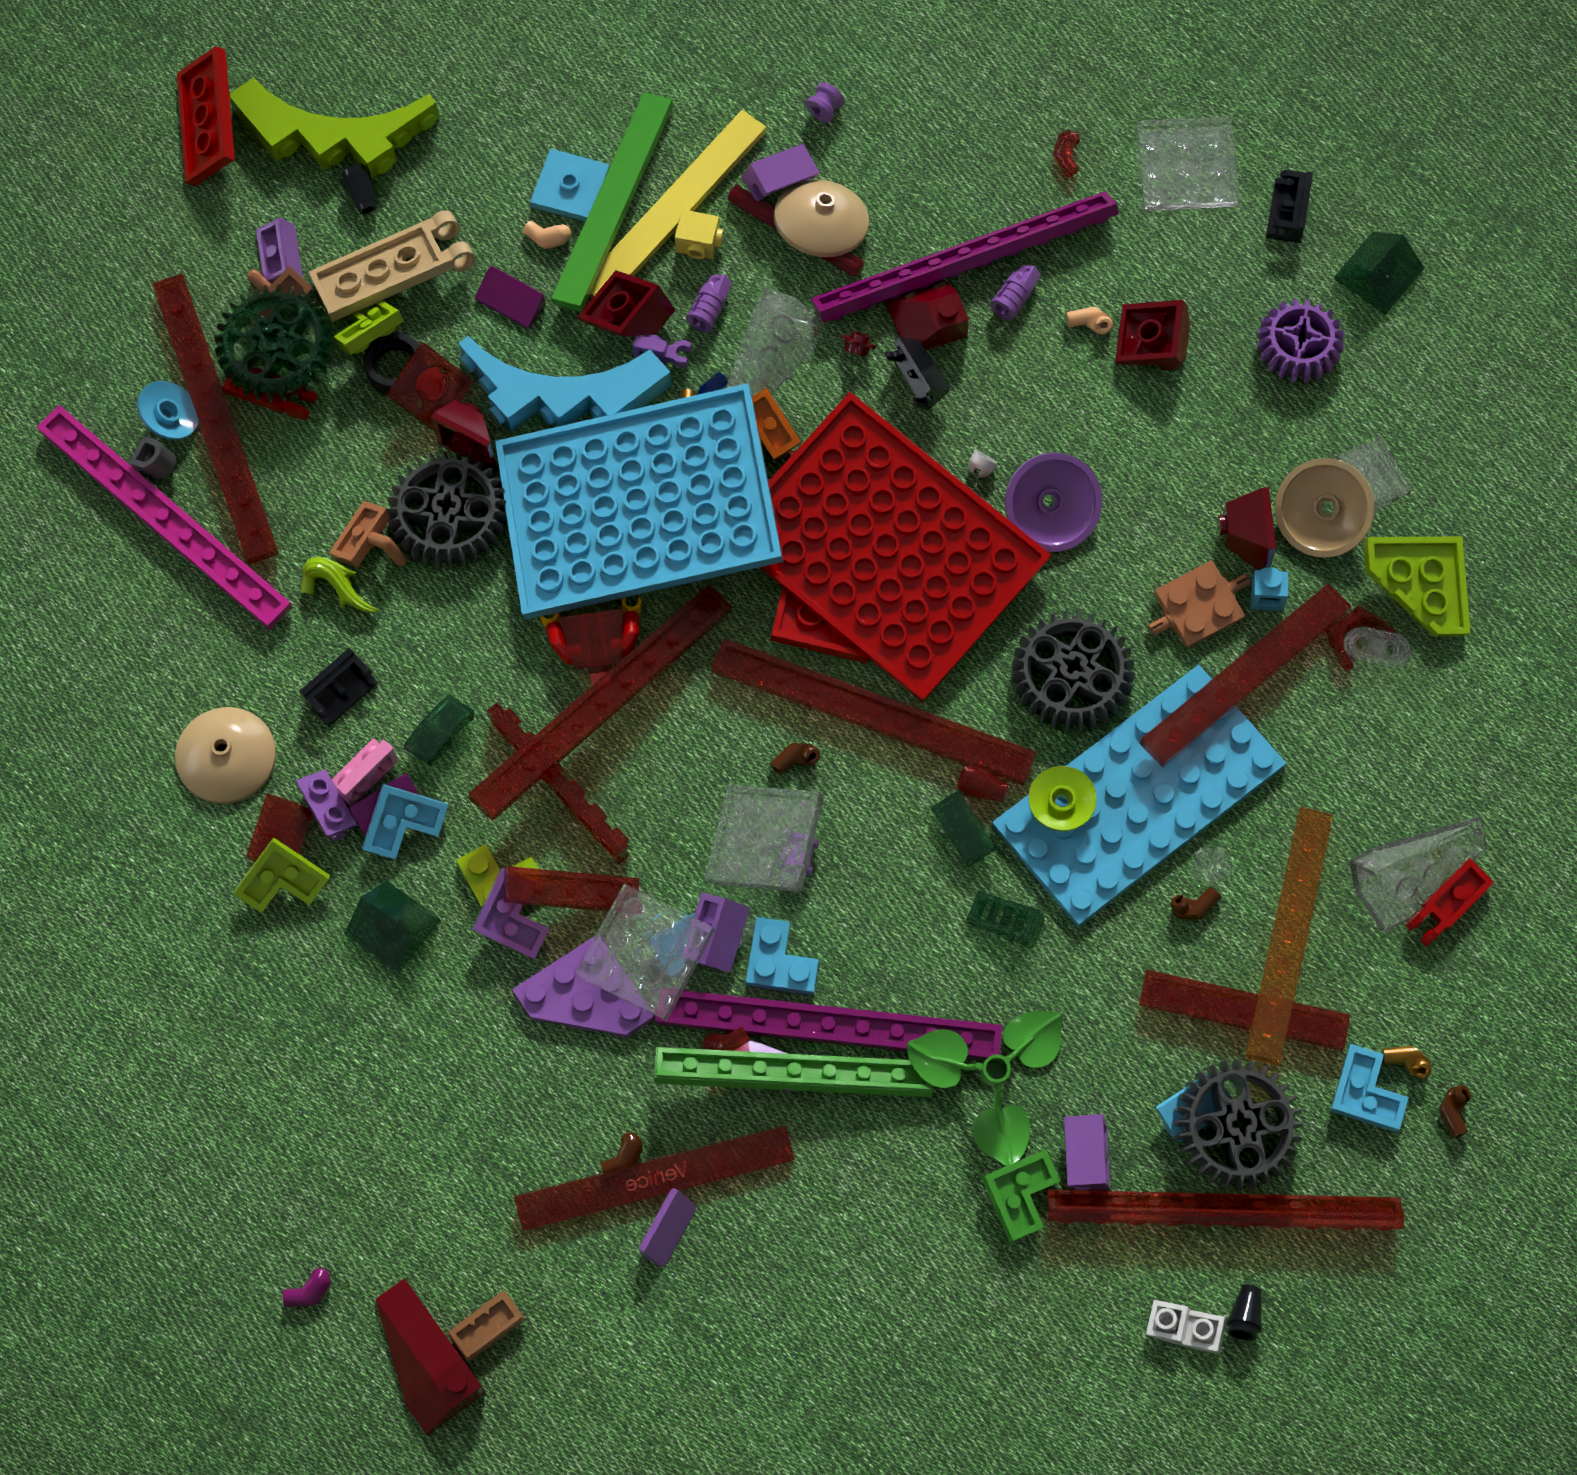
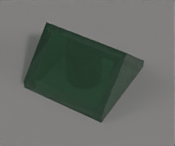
[1334,232,1425,315]
[344,881,441,974]

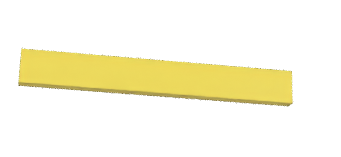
[589,110,767,298]

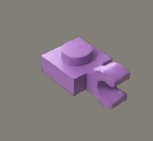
[633,335,692,368]

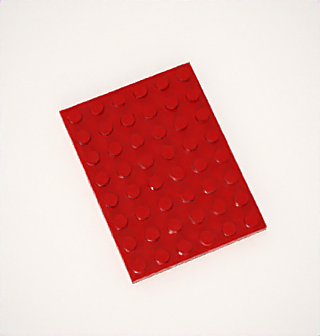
[758,392,1051,703]

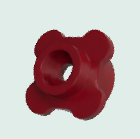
[841,331,877,357]

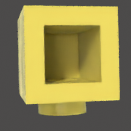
[675,210,725,259]

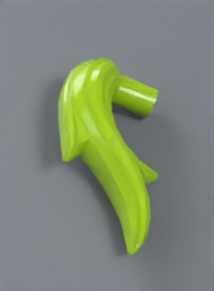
[300,557,379,613]

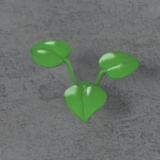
[906,1010,1063,1167]

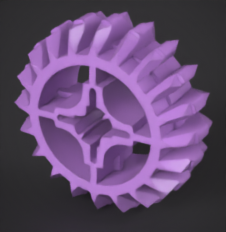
[1257,297,1345,384]

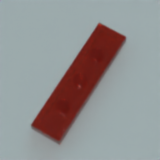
[504,866,639,914]

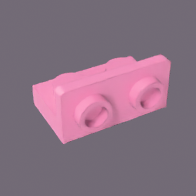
[332,739,398,807]

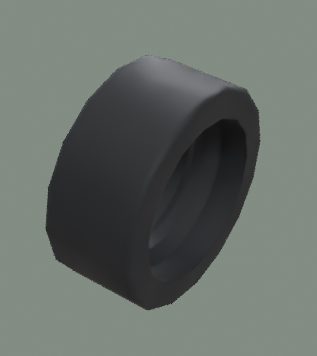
[363,332,426,397]

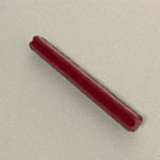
[727,185,865,277]

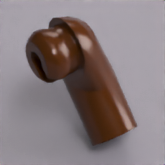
[769,743,820,775]
[1170,887,1222,920]
[1439,1085,1471,1139]
[600,1132,643,1179]

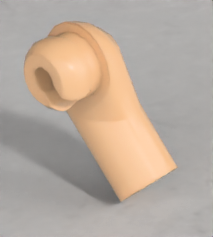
[522,220,572,249]
[1066,307,1113,335]

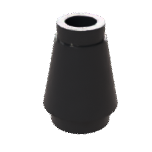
[341,164,377,214]
[1226,1284,1262,1341]

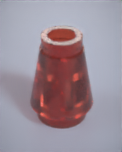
[956,764,1009,802]

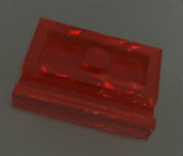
[245,793,312,862]

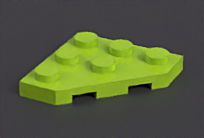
[1363,536,1471,637]

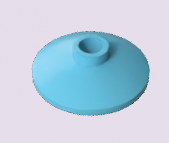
[137,381,199,440]

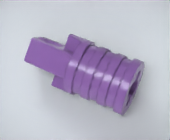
[990,265,1041,321]
[686,274,732,332]

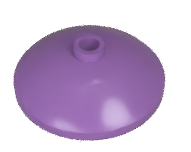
[1005,452,1102,552]

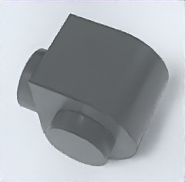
[128,436,176,480]

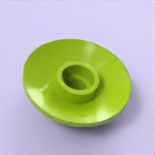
[1028,766,1097,832]

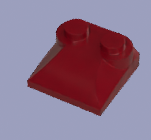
[1115,300,1190,370]

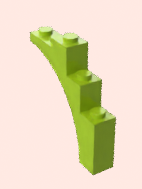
[230,77,440,178]

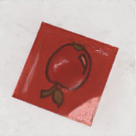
[386,342,474,432]

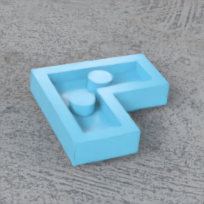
[362,784,448,859]
[746,917,819,996]
[1330,1044,1409,1133]

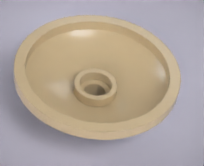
[774,180,869,257]
[1275,458,1375,557]
[175,707,276,804]

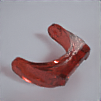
[1326,606,1396,671]

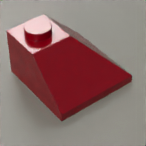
[577,270,675,337]
[885,280,969,351]
[431,400,497,472]
[1218,487,1276,570]

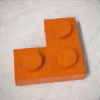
[752,387,802,461]

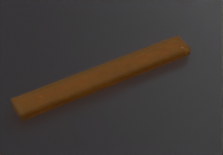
[1244,807,1333,1066]

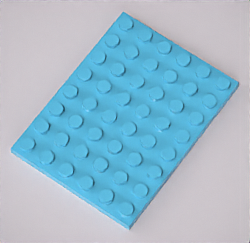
[495,383,783,620]

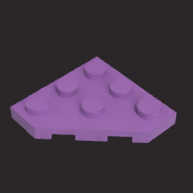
[512,934,655,1038]

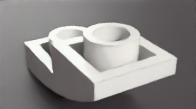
[1146,1300,1227,1354]

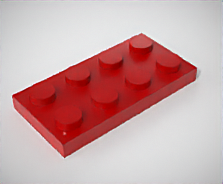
[177,46,235,186]

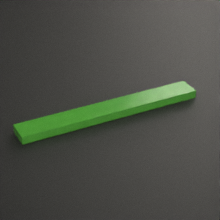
[551,92,674,312]
[654,1047,933,1098]

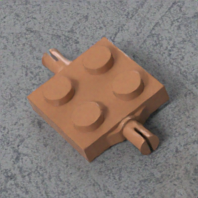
[1147,560,1251,649]

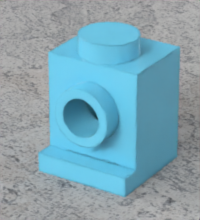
[1250,567,1288,611]

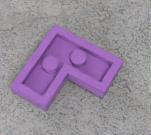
[471,868,549,959]

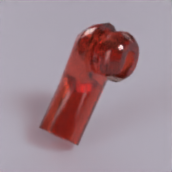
[1053,130,1080,177]
[702,1026,751,1051]

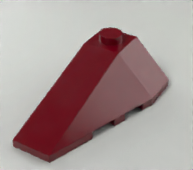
[375,1278,486,1436]

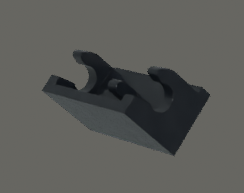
[1266,170,1313,243]
[884,337,951,410]
[299,648,378,727]

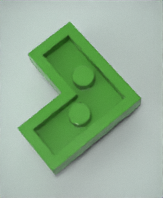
[981,1149,1061,1243]

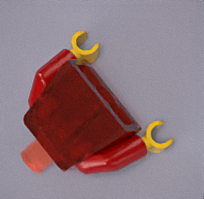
[540,597,642,687]

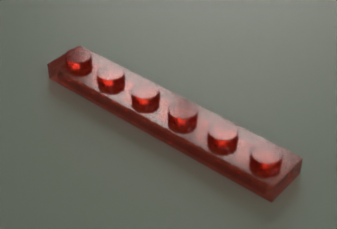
[487,702,629,865]
[1138,969,1351,1051]

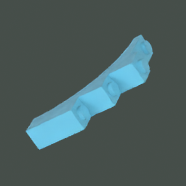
[458,336,672,432]

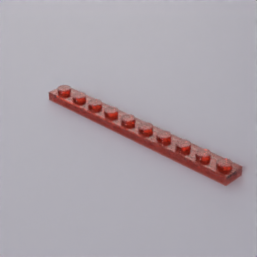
[152,273,279,565]
[469,585,732,821]
[711,638,1036,786]
[1047,1190,1405,1231]

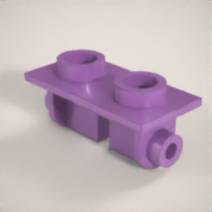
[296,769,357,842]

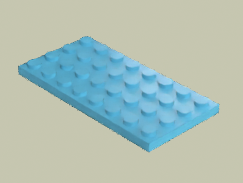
[992,665,1286,928]

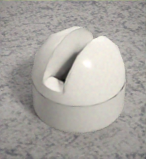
[968,450,997,478]

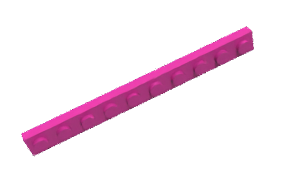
[37,405,292,630]

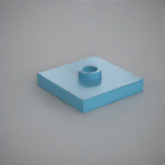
[530,148,610,222]

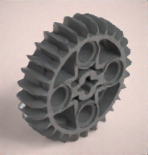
[387,451,508,570]
[1011,610,1135,732]
[1172,1059,1304,1190]

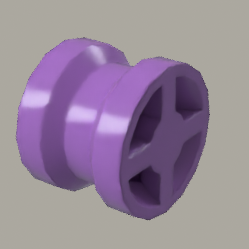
[805,82,845,123]

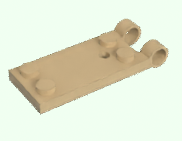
[309,211,476,322]

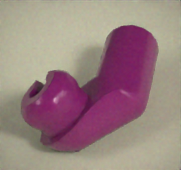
[283,1268,331,1307]

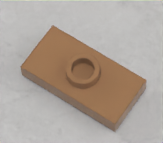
[447,1290,526,1363]

